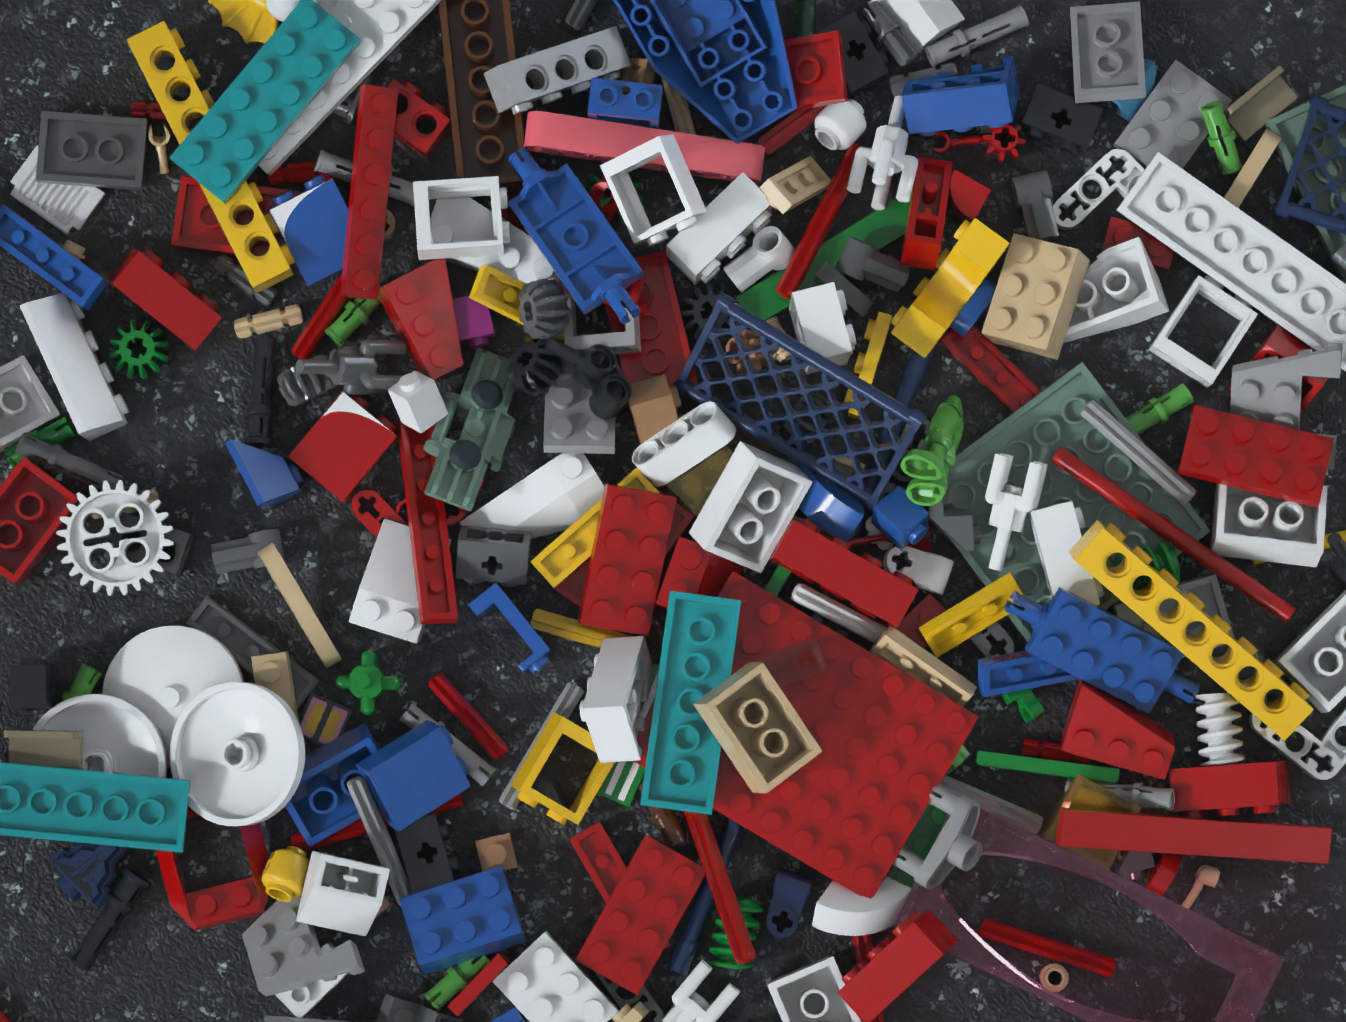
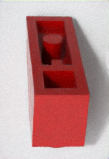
[900,156,953,270]

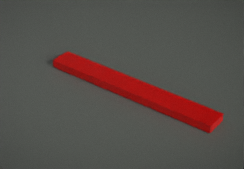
[940,325,1041,414]
[1056,808,1332,864]

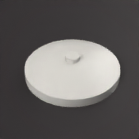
[102,625,244,768]
[170,682,305,826]
[33,694,167,777]

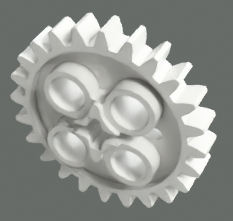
[56,480,174,596]

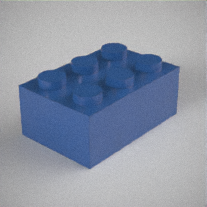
[399,866,527,975]

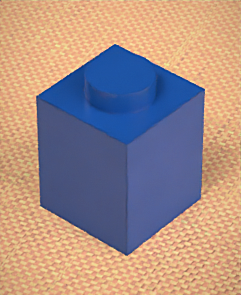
[871,485,929,550]

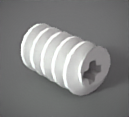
[1195,693,1244,766]

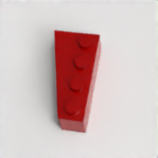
[770,518,919,628]

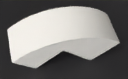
[812,877,912,936]

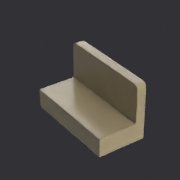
[1224,65,1298,143]
[4,729,84,767]

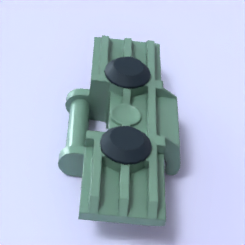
[424,348,516,511]

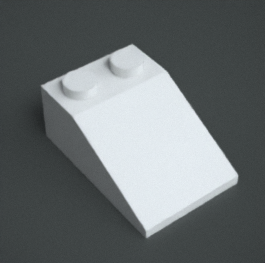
[0,355,61,452]
[349,518,452,643]

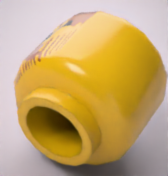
[261,846,310,902]

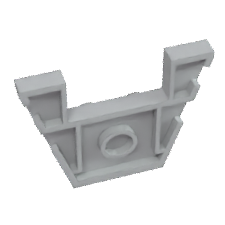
[1230,343,1343,470]
[242,897,365,996]

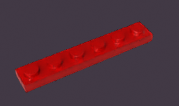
[340,84,398,301]
[397,419,458,624]

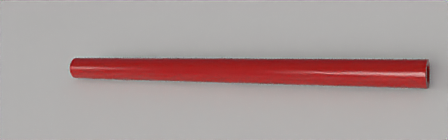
[1050,446,1296,623]

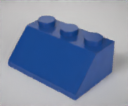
[285,723,380,847]

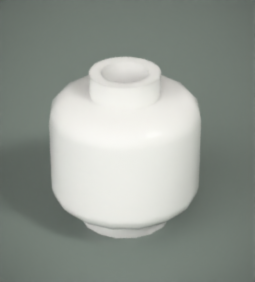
[814,99,866,150]

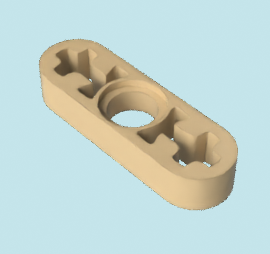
[1224,128,1282,208]

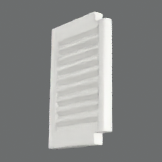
[10,145,106,235]

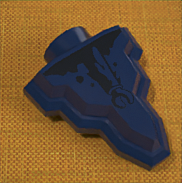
[49,843,128,909]

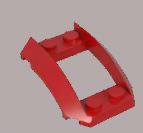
[156,806,270,931]

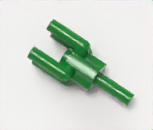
[336,650,403,716]

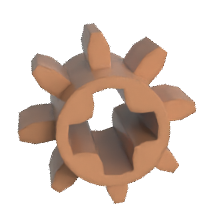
[726,329,767,372]

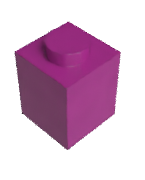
[452,295,496,348]

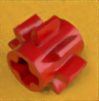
[981,123,1026,164]

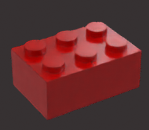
[0,456,81,587]
[837,909,959,1022]

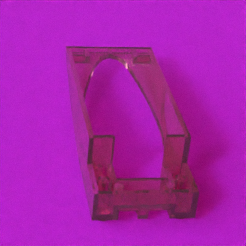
[894,808,1286,1022]

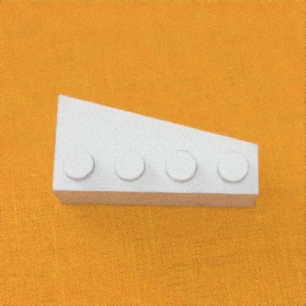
[430,197,561,284]

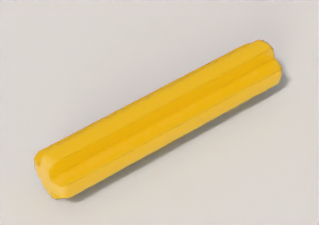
[530,609,632,648]

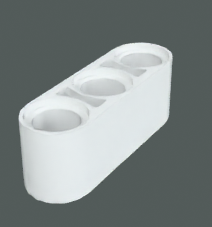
[632,401,736,487]

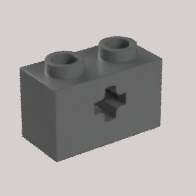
[456,525,532,587]

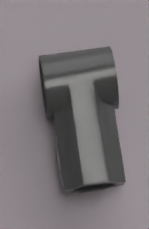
[1011,170,1059,241]
[835,236,910,293]
[211,529,286,575]

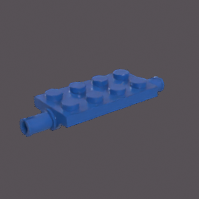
[508,147,644,324]
[1004,587,1200,714]

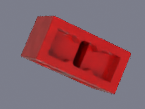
[387,79,452,159]

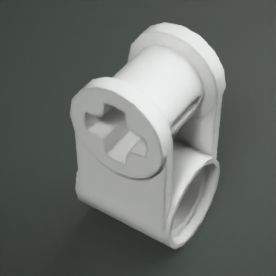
[883,546,954,595]

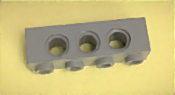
[484,26,631,115]

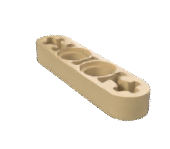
[257,543,342,669]

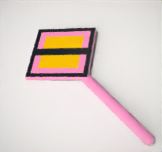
[299,692,353,746]

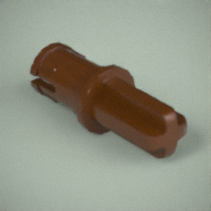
[639,783,688,848]

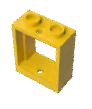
[510,712,615,826]

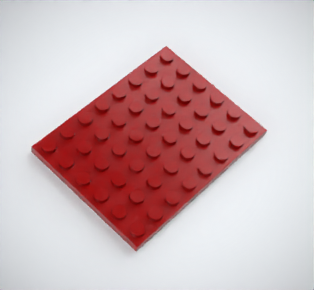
[633,571,979,899]

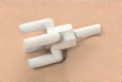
[847,96,918,210]
[985,453,1048,571]
[661,959,741,1022]

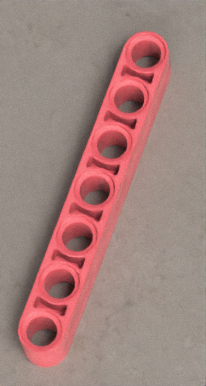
[524,111,765,184]

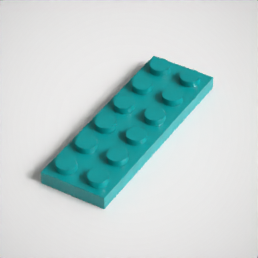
[169,0,362,204]
[640,591,741,815]
[0,761,191,852]

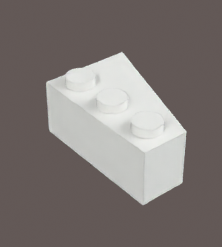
[580,636,652,763]

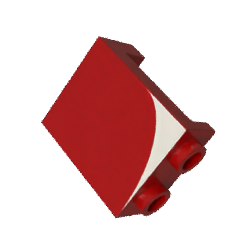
[288,391,399,505]

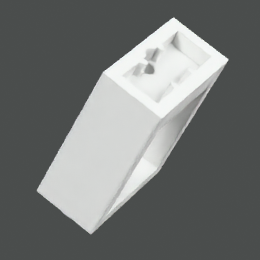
[600,134,707,246]
[413,176,510,260]
[1148,275,1258,388]

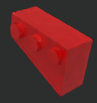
[106,247,222,351]
[378,258,463,380]
[1061,679,1175,780]
[1169,761,1290,818]

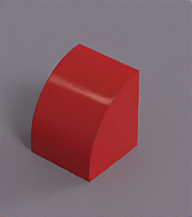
[948,169,991,223]

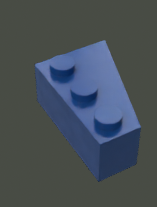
[902,56,1020,136]

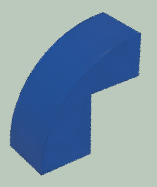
[794,462,864,542]

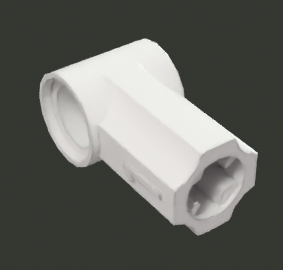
[723,226,795,292]

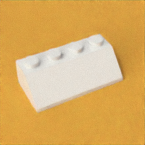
[20,293,129,441]

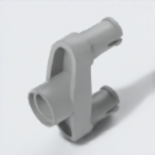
[893,784,982,890]

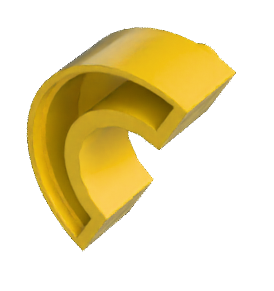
[890,218,1010,358]

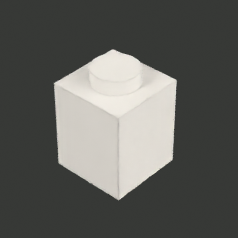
[388,371,448,433]

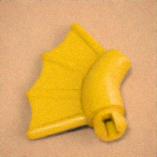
[208,0,278,44]

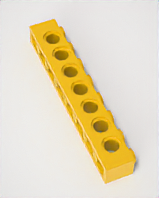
[126,21,295,294]
[1069,520,1314,741]

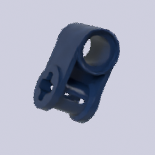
[766,868,813,939]

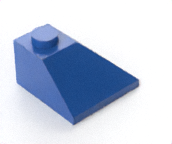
[225,439,304,511]

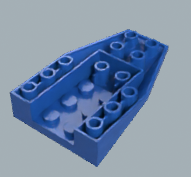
[613,0,798,144]

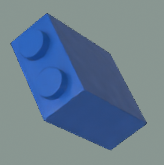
[356,720,471,831]

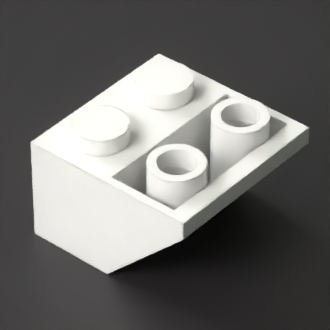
[296,851,390,936]

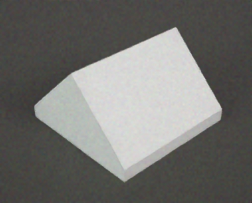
[868,0,965,53]

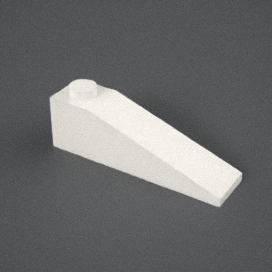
[1063,237,1169,343]
[459,453,605,539]

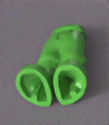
[901,395,964,506]

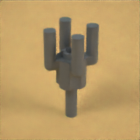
[296,340,407,395]

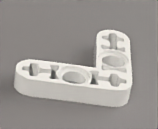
[1053,149,1145,230]
[1249,706,1346,780]

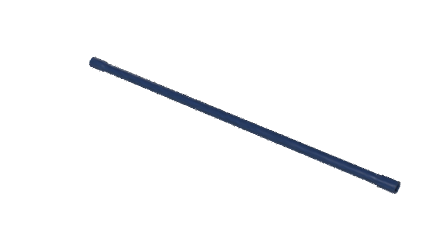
[667,349,935,976]

